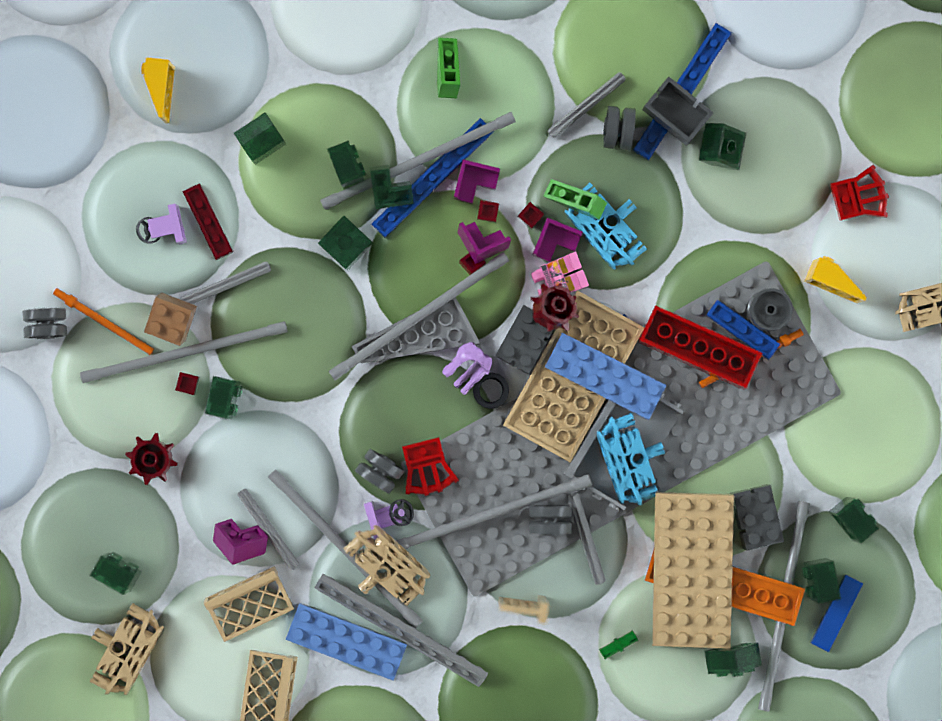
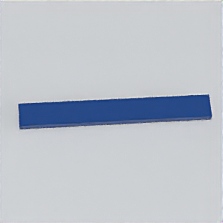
[633,23,732,161]
[372,118,494,238]

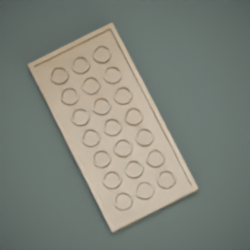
[503,291,645,463]
[653,492,734,649]

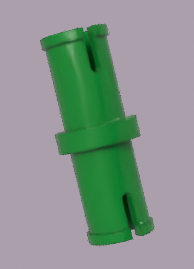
[599,630,639,660]

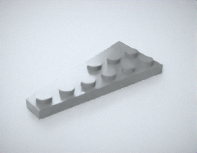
[352,297,480,363]

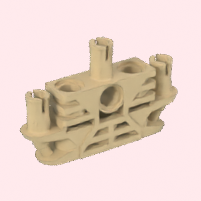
[895,283,942,332]
[344,525,430,606]
[90,603,164,695]

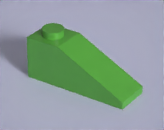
[437,38,460,99]
[543,179,607,220]

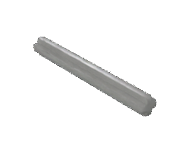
[548,72,626,138]
[181,262,271,304]
[237,489,299,570]
[568,493,606,585]

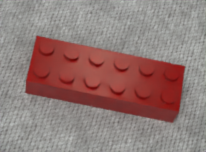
[638,305,762,390]

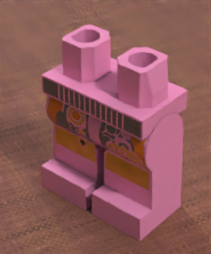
[531,251,589,295]

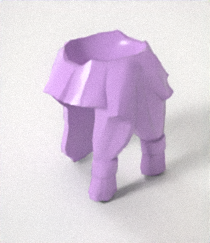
[442,342,492,395]

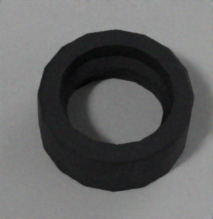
[473,372,509,409]

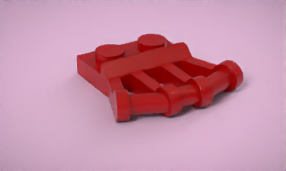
[830,164,889,221]
[402,437,459,496]

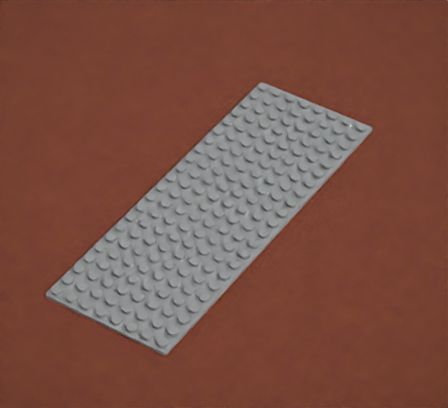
[401,261,841,596]

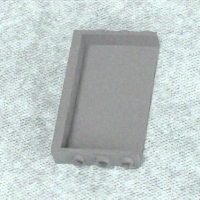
[564,394,684,511]

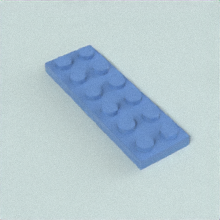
[545,333,667,420]
[286,603,407,681]

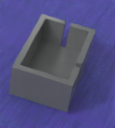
[642,76,713,146]
[495,305,554,375]
[730,484,784,551]

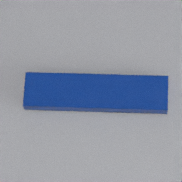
[706,300,781,360]
[810,575,863,652]

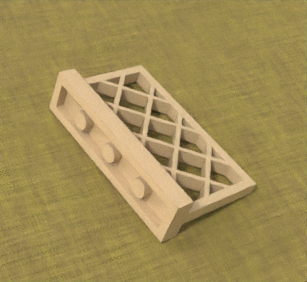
[204,566,294,642]
[498,595,549,624]
[240,650,298,721]

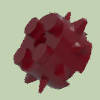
[530,283,579,332]
[125,433,178,485]

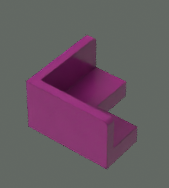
[454,160,500,204]
[532,218,583,262]
[457,222,511,264]
[213,519,268,565]

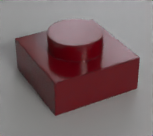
[477,200,499,223]
[517,202,544,229]
[459,253,486,275]
[175,372,199,395]

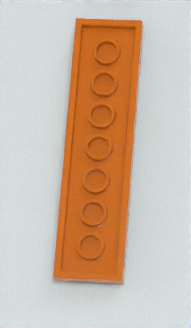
[645,550,805,626]

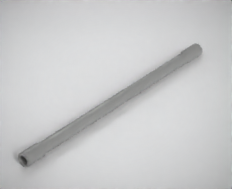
[320,112,516,210]
[329,252,509,380]
[80,321,288,383]
[268,469,423,628]
[396,474,592,549]
[758,501,810,712]

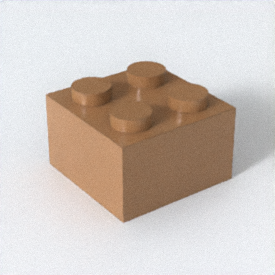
[144,293,197,346]

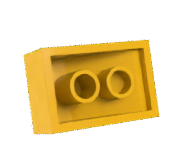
[141,57,175,124]
[804,256,867,303]

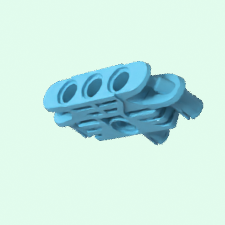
[564,182,647,270]
[596,413,665,506]

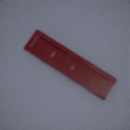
[182,183,234,260]

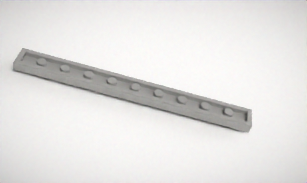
[315,574,488,687]

